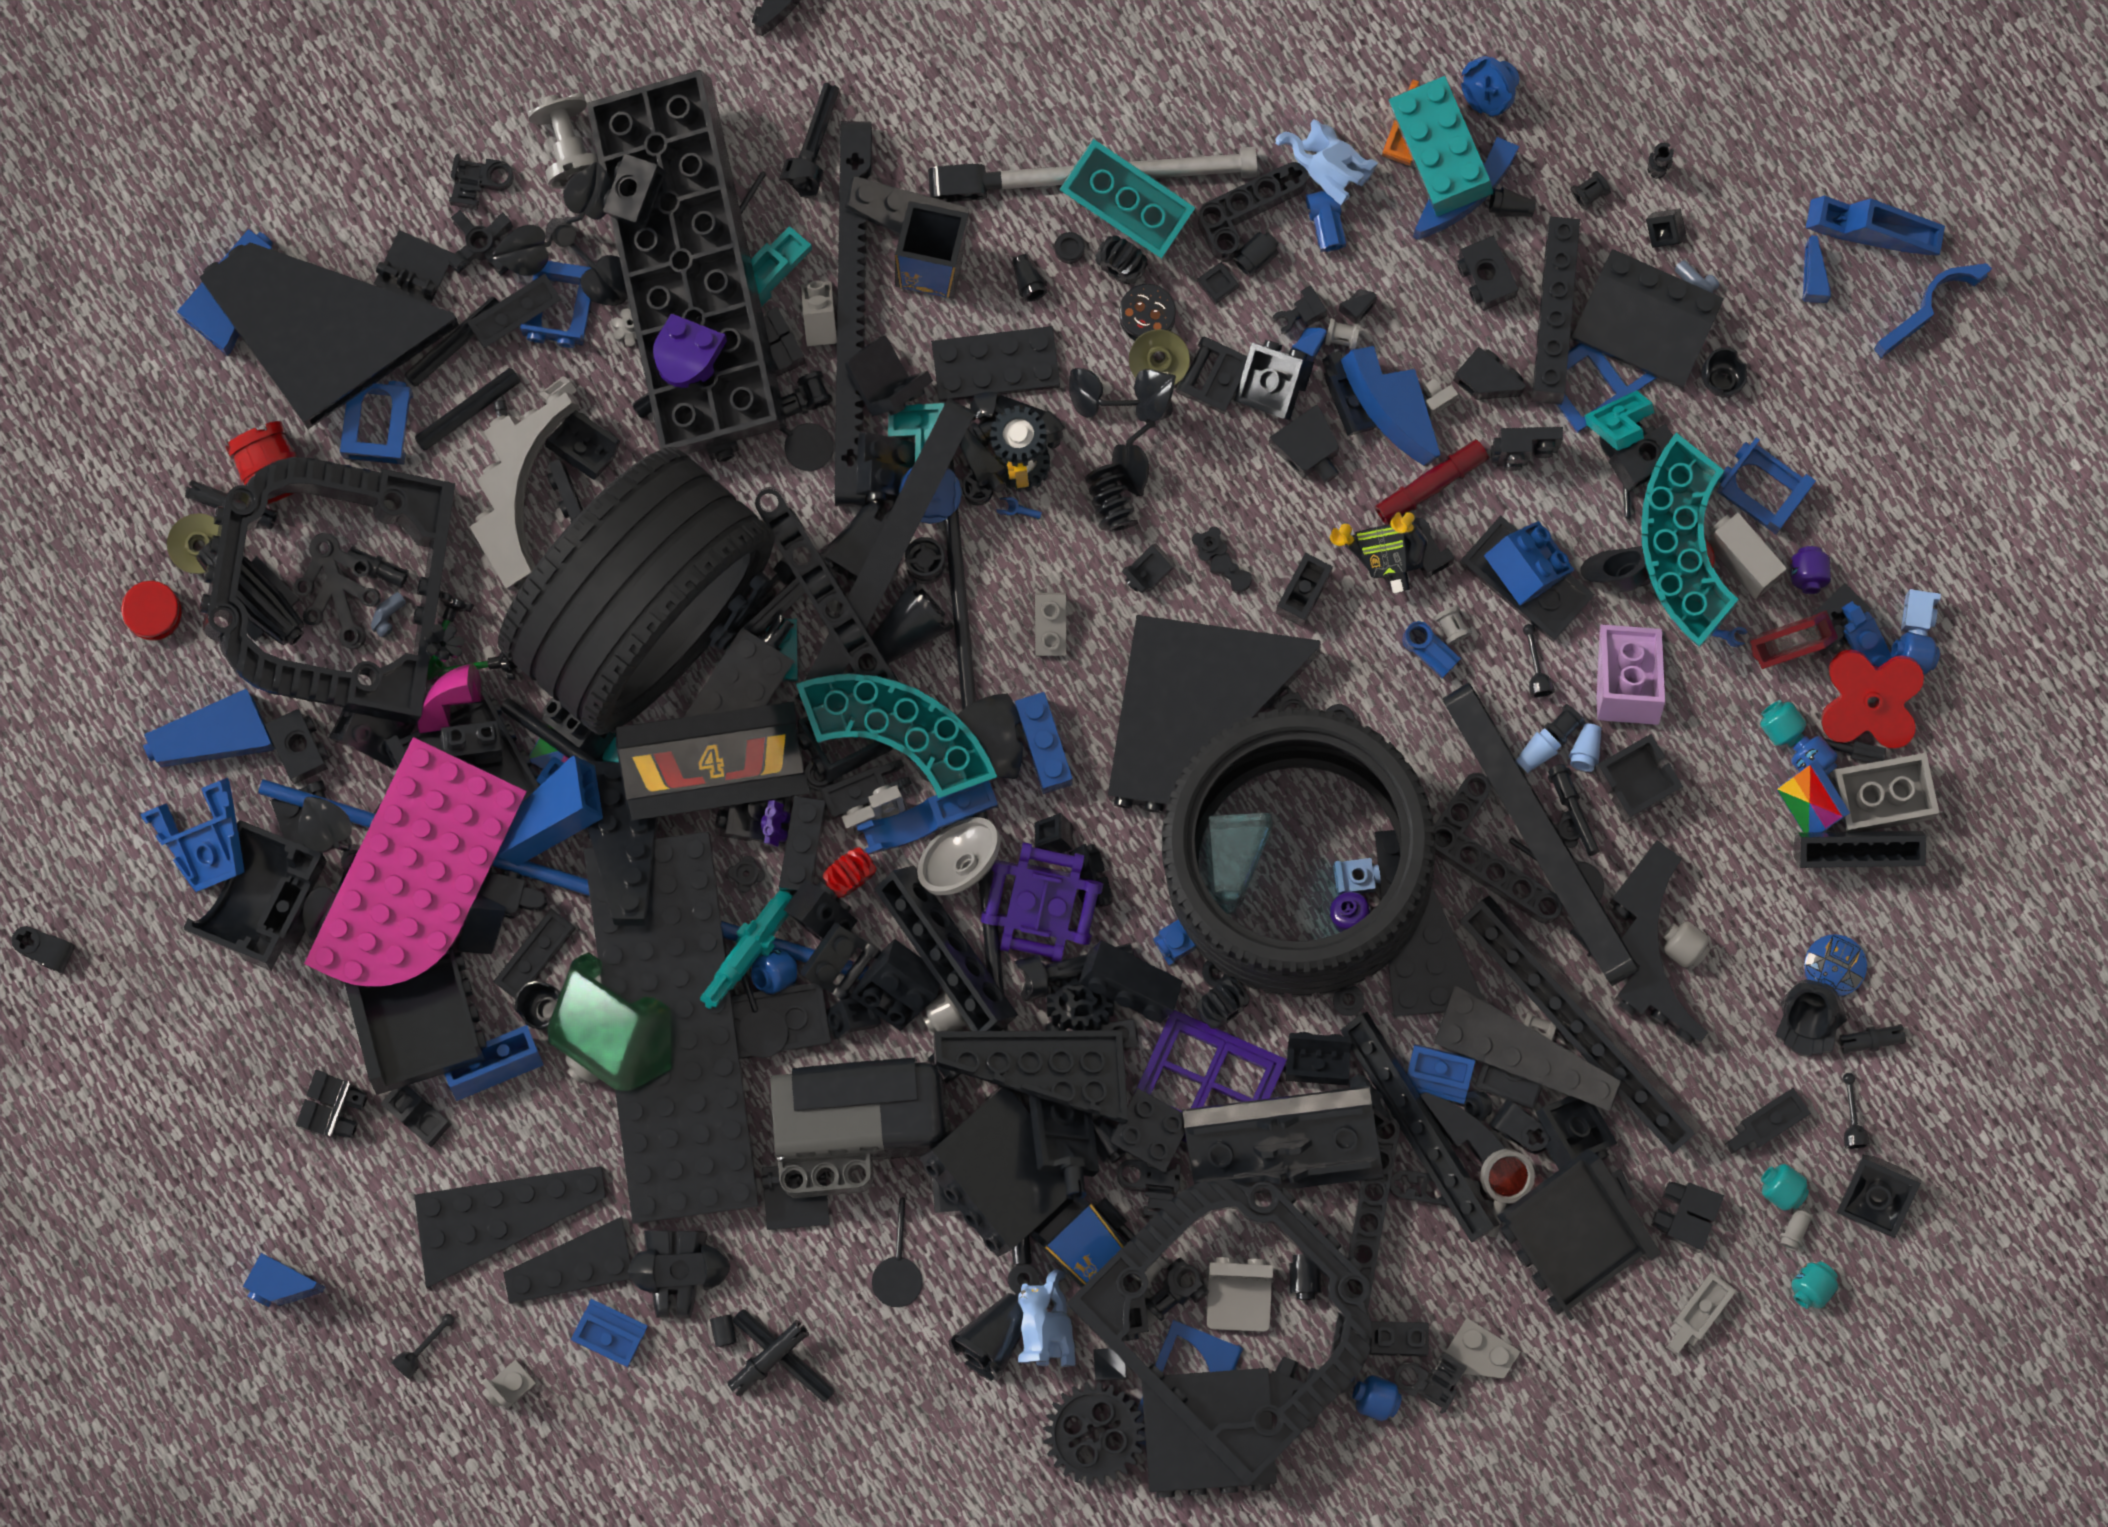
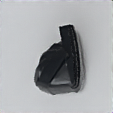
[1775,979,1847,1057]

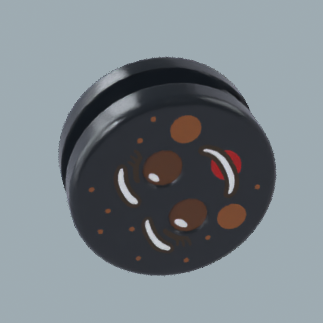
[1119,284,1176,341]

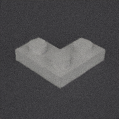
[842,785,906,836]

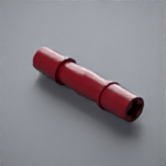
[1374,439,1489,525]

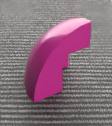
[418,663,481,733]

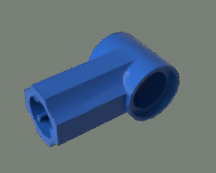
[1306,191,1346,252]
[1402,621,1461,679]

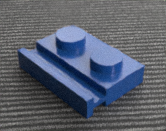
[1407,1044,1475,1104]
[571,1299,649,1368]

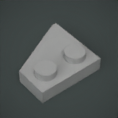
[1435,1318,1521,1379]

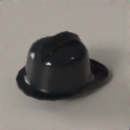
[1581,546,1651,593]

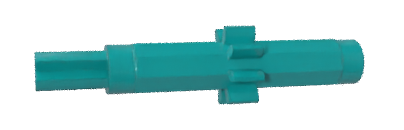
[700,891,793,1009]

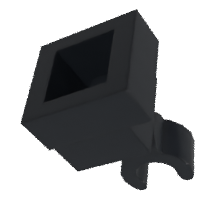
[1273,285,1327,334]

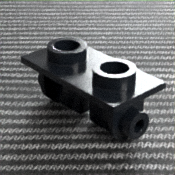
[1069,844,1113,907]

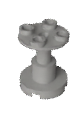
[527,93,599,189]

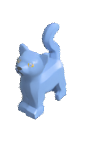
[1276,119,1378,205]
[1018,1269,1075,1367]

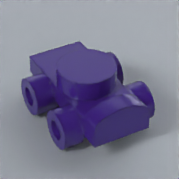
[761,800,791,847]

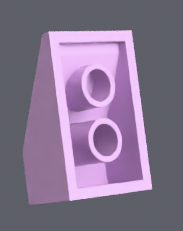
[1596,624,1665,725]

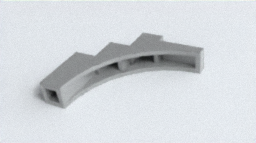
[469,392,580,592]

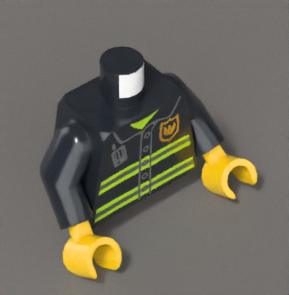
[1330,512,1428,593]

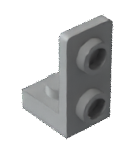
[481,1359,537,1409]

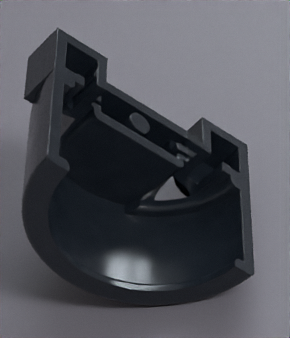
[184,820,327,971]

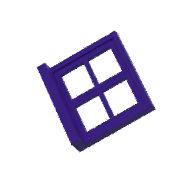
[1134,1010,1287,1143]

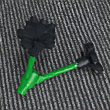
[424,591,517,681]

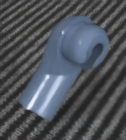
[1675,260,1719,293]
[371,592,406,637]

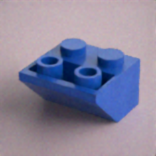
[1484,521,1575,605]

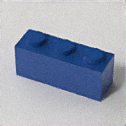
[1015,692,1073,794]
[444,1025,544,1101]

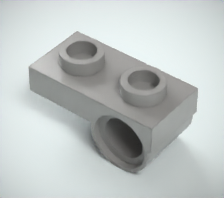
[1035,593,1066,656]

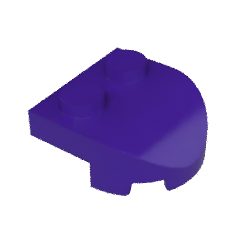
[653,314,727,388]

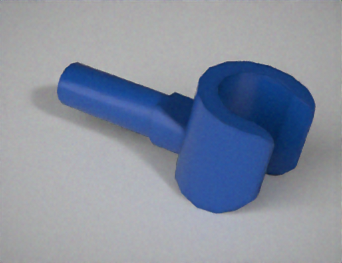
[996,497,1042,519]
[1712,627,1747,647]

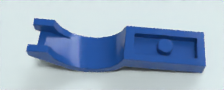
[1874,263,1992,358]
[856,780,998,855]

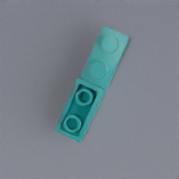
[751,226,813,307]

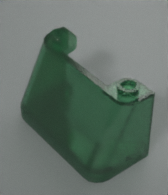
[547,952,671,1091]

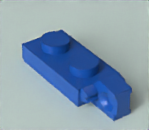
[1842,601,1892,667]

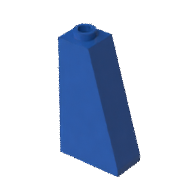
[177,229,274,356]
[143,688,276,767]
[497,755,603,866]

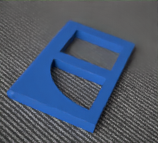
[1556,343,1657,433]
[1136,1320,1243,1446]

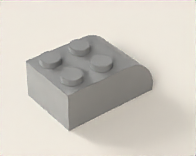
[1834,753,1940,832]

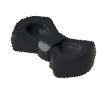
[1210,553,1252,593]

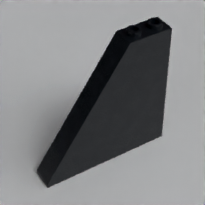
[199,242,459,429]
[1108,615,1321,813]

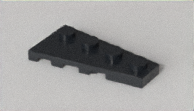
[503,1216,631,1304]

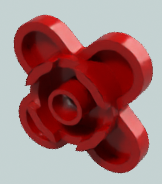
[1821,650,1924,749]

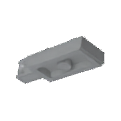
[1666,1271,1737,1355]

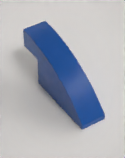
[1413,137,1519,240]
[1806,195,1945,256]
[1341,346,1441,466]

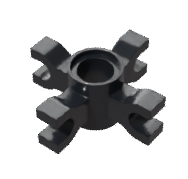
[448,210,513,276]

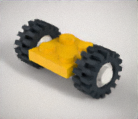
[990,406,1050,492]

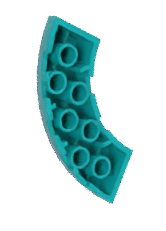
[1641,432,1739,648]
[796,674,997,798]

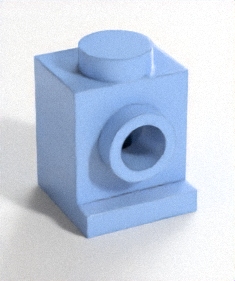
[1901,589,1941,636]
[1333,858,1381,896]

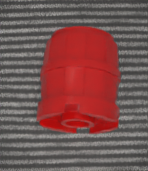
[225,421,298,505]

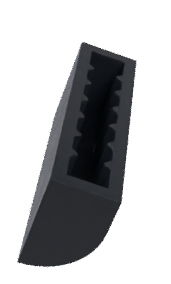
[1793,831,1926,868]

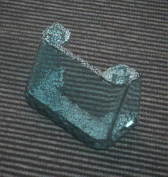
[1205,813,1273,914]

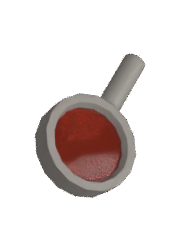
[1480,1149,1535,1238]

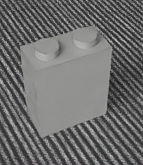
[1709,513,1787,600]

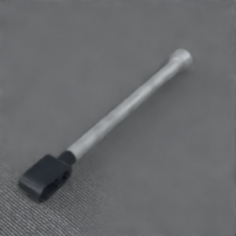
[928,147,1257,202]

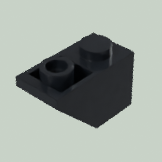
[1453,347,1526,400]

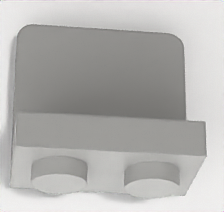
[1207,1257,1273,1332]

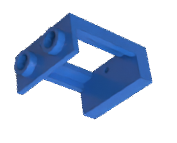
[520,261,592,348]
[340,381,414,465]
[1716,437,1816,534]

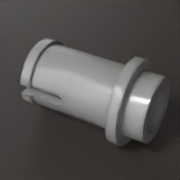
[1779,1209,1813,1251]

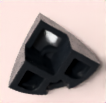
[957,693,1023,779]

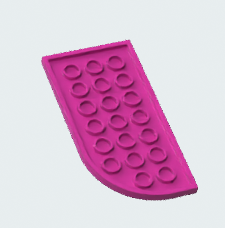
[304,737,527,986]

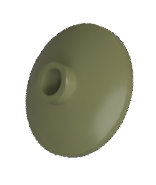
[1129,329,1190,385]
[167,513,219,574]

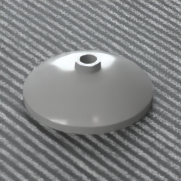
[917,817,1001,895]

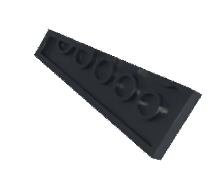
[1434,985,1622,1111]

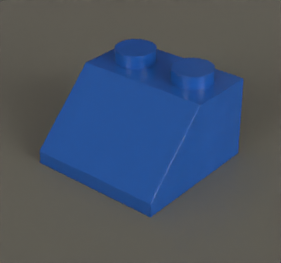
[243,1253,325,1307]

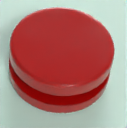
[121,581,182,641]

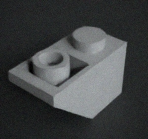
[801,280,837,346]

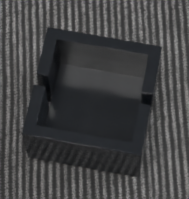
[1594,734,1683,823]

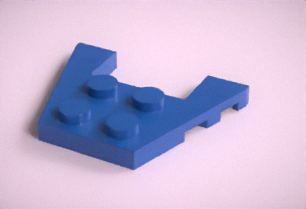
[140,777,245,892]

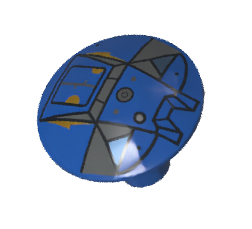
[1804,934,1867,996]

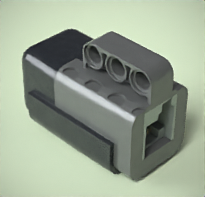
[770,1057,951,1198]

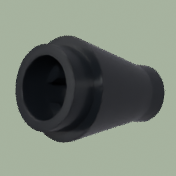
[1489,187,1536,217]
[1011,254,1047,302]

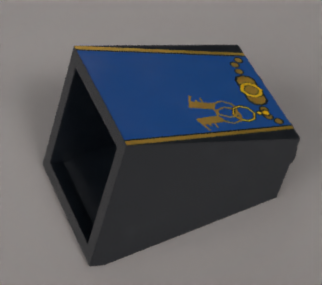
[895,201,969,299]
[1028,1194,1127,1289]

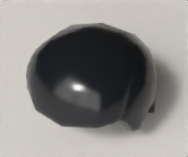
[1701,347,1747,398]
[514,980,565,1030]

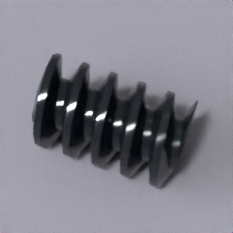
[1085,463,1138,532]

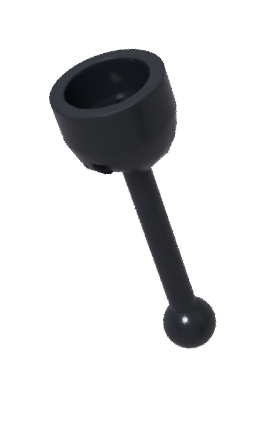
[1523,624,1555,698]
[1843,1073,1870,1149]
[391,1314,455,1379]

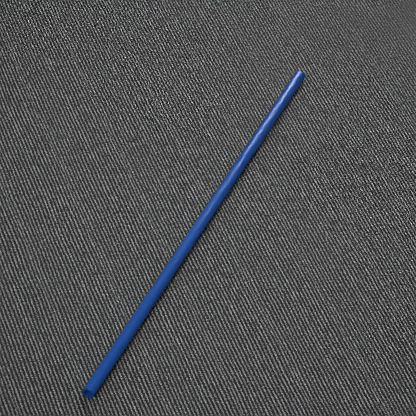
[258,779,869,980]

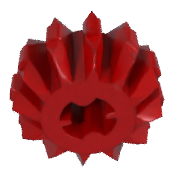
[822,847,877,898]

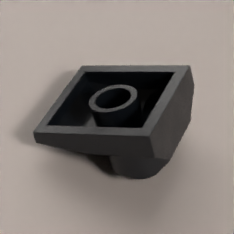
[1837,1154,1921,1238]

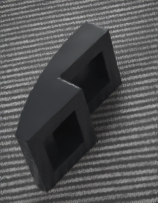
[380,1085,452,1148]

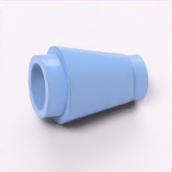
[1569,723,1602,772]
[1516,728,1561,773]

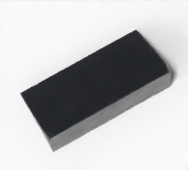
[457,894,507,954]

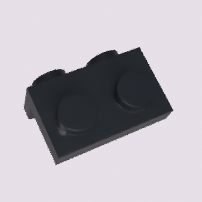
[545,410,620,480]
[1286,1032,1352,1086]

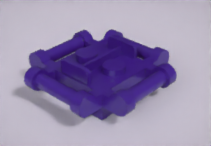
[980,842,1103,962]

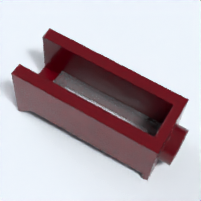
[1750,610,1838,669]

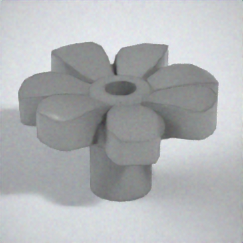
[612,308,637,347]

